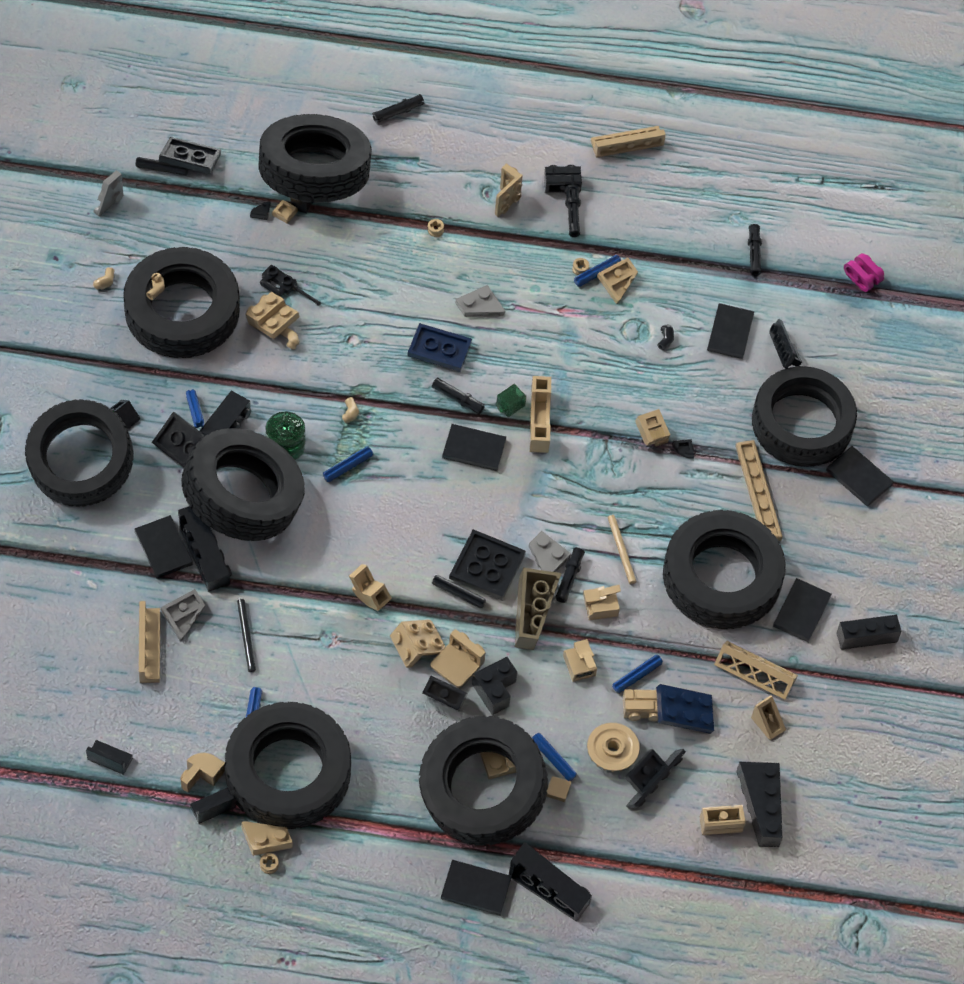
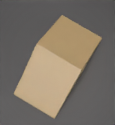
[751,695,786,740]

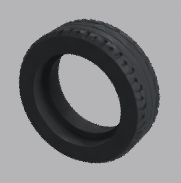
[752,366,857,467]
[25,399,134,507]

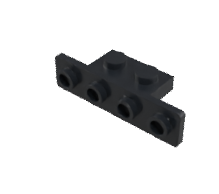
[769,319,802,369]
[625,749,686,809]

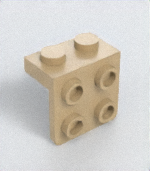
[495,163,523,217]
[390,620,445,668]
[430,629,486,688]

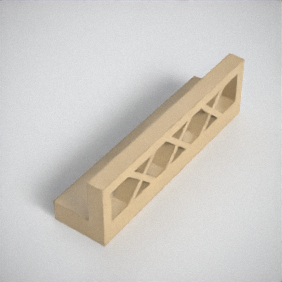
[590,126,666,158]
[139,601,160,683]
[714,641,798,699]

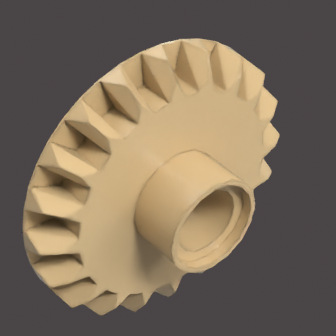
[587,723,640,772]

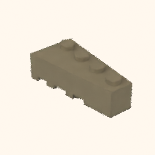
[514,567,562,650]

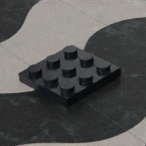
[449,529,526,601]

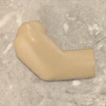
[93,267,115,290]
[146,273,165,300]
[280,328,300,350]
[342,397,359,423]

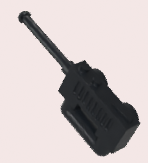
[260,265,321,306]

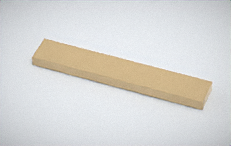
[735,440,782,541]

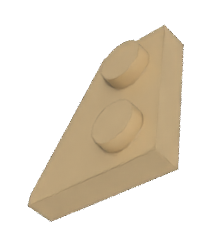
[597,258,638,304]
[241,821,293,856]

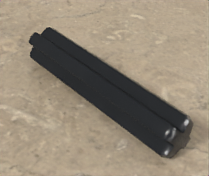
[135,157,189,176]
[432,575,486,608]

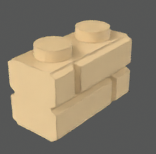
[623,690,658,721]
[699,805,745,835]

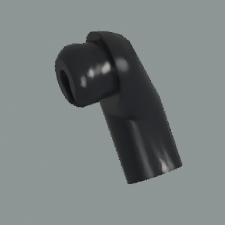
[657,324,674,351]

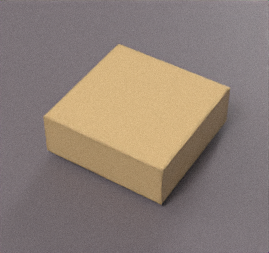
[272,200,298,224]
[547,776,571,802]

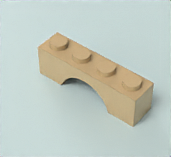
[530,376,551,453]

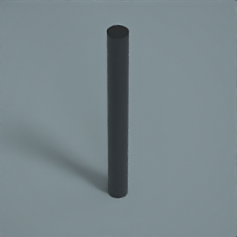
[237,599,256,672]

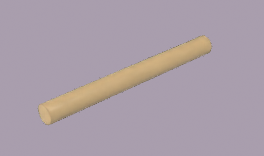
[608,515,637,585]

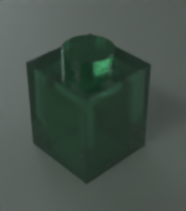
[496,383,526,417]

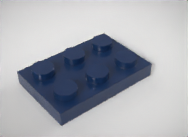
[407,323,472,372]
[656,684,714,734]

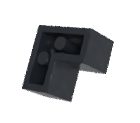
[472,657,517,715]

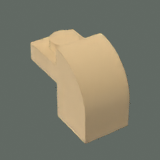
[349,564,392,611]
[180,753,225,793]

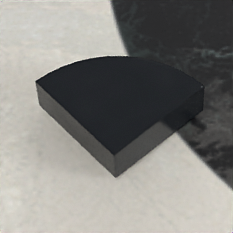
[250,202,271,220]
[672,439,694,459]

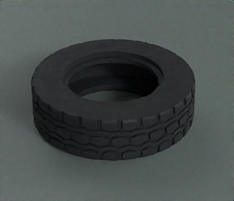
[258,114,372,203]
[123,247,240,358]
[181,428,305,541]
[663,510,786,629]
[225,701,351,829]
[419,715,548,846]

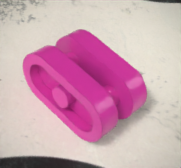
[844,253,884,292]

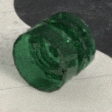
[265,411,306,460]

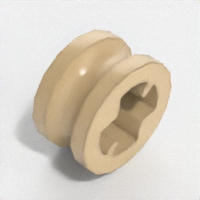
[428,219,444,237]
[572,258,589,276]
[260,853,279,874]

